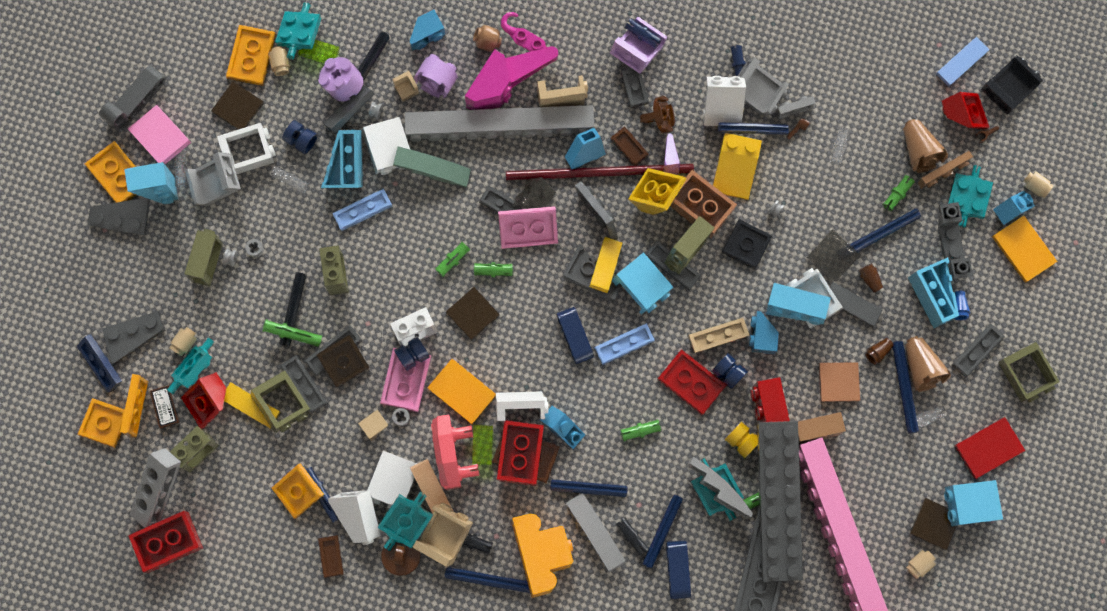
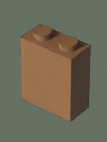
[798,412,846,445]

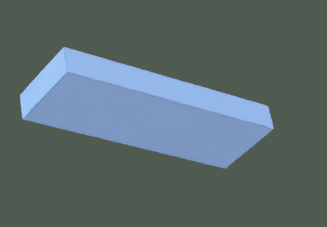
[936,37,990,87]
[332,189,392,231]
[594,323,655,365]

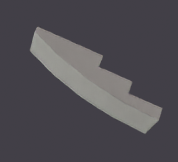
[686,457,753,519]
[566,493,626,573]

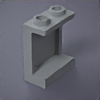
[738,57,789,116]
[185,152,241,206]

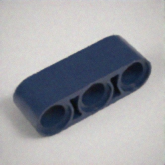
[556,307,594,364]
[666,540,691,599]

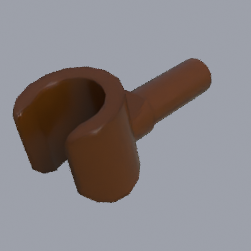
[786,118,810,140]
[975,126,999,143]

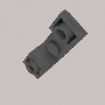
[938,202,973,279]

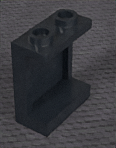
[981,55,1043,115]

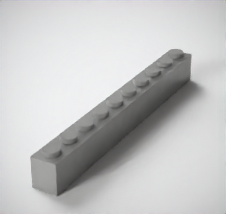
[405,105,594,142]

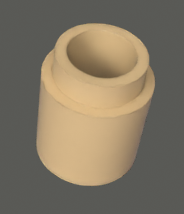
[268,47,290,76]
[1024,171,1053,198]
[169,327,197,356]
[906,550,936,579]

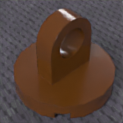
[639,96,675,134]
[381,542,421,576]

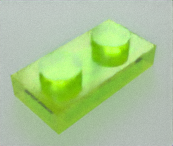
[298,40,340,63]
[472,425,493,465]

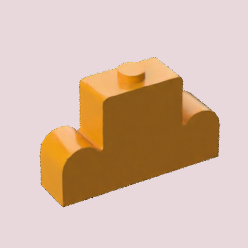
[511,514,573,598]

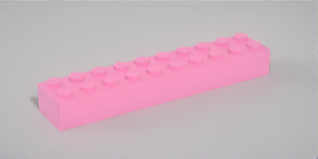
[799,438,888,611]

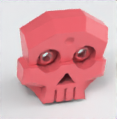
[431,415,479,490]

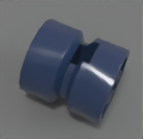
[282,120,318,155]
[394,336,430,371]
[712,353,748,389]

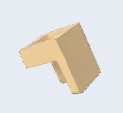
[392,71,419,102]
[358,410,388,441]

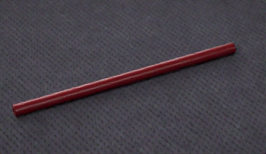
[506,164,694,180]

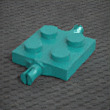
[275,2,322,59]
[948,165,993,228]
[167,337,215,395]
[691,458,744,521]
[378,492,433,551]

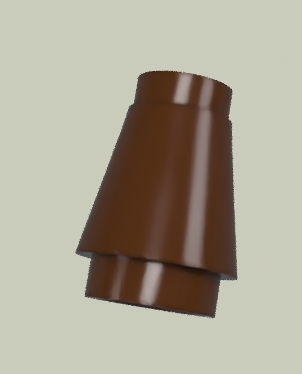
[859,263,883,293]
[865,338,894,365]

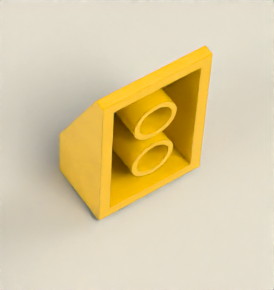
[713,133,762,200]
[628,168,687,215]

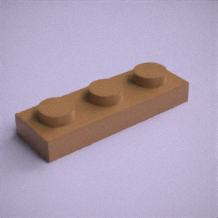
[917,151,973,189]

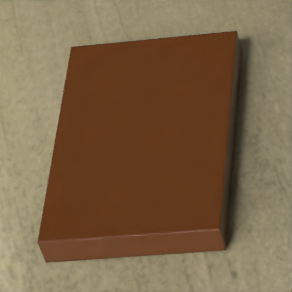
[492,434,560,483]

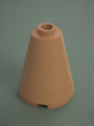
[903,119,948,173]
[905,336,951,392]

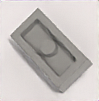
[775,96,816,120]

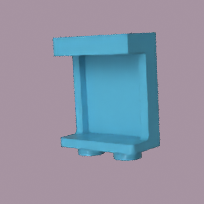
[612,252,673,315]
[944,480,1003,526]

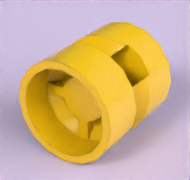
[725,422,758,458]

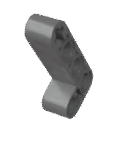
[99,65,166,133]

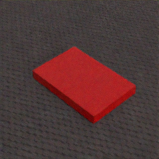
[657,349,727,416]
[954,417,1026,479]

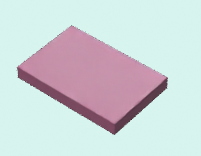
[128,105,191,164]
[498,206,558,249]
[380,347,431,412]

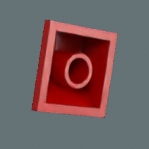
[941,92,990,129]
[181,372,226,429]

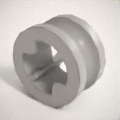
[368,101,383,120]
[767,200,785,219]
[245,239,264,258]
[223,248,238,267]
[392,408,410,427]

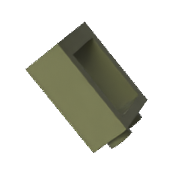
[664,216,715,274]
[184,229,223,287]
[319,245,349,296]
[998,342,1060,403]
[251,371,310,434]
[170,426,219,473]

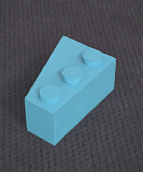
[321,130,363,188]
[124,162,179,204]
[908,258,959,328]
[766,283,831,325]

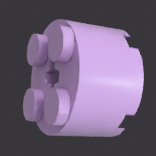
[414,54,458,98]
[318,57,363,101]

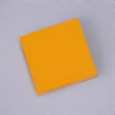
[77,398,125,448]
[272,463,324,519]

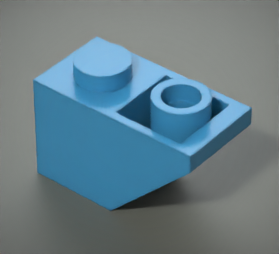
[409,10,445,51]
[565,128,606,169]
[993,190,1035,225]
[749,311,779,354]
[540,406,585,449]

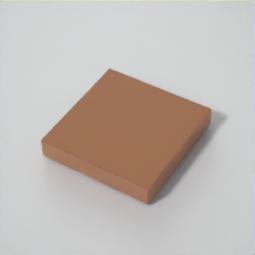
[819,362,860,402]

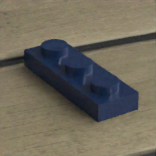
[77,334,122,393]

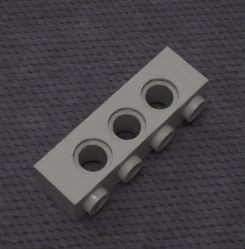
[129,448,181,528]

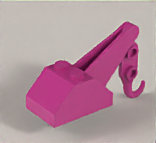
[465,12,558,110]

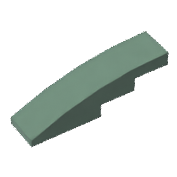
[393,146,471,188]

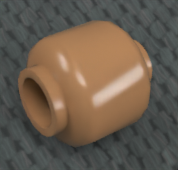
[473,25,502,52]

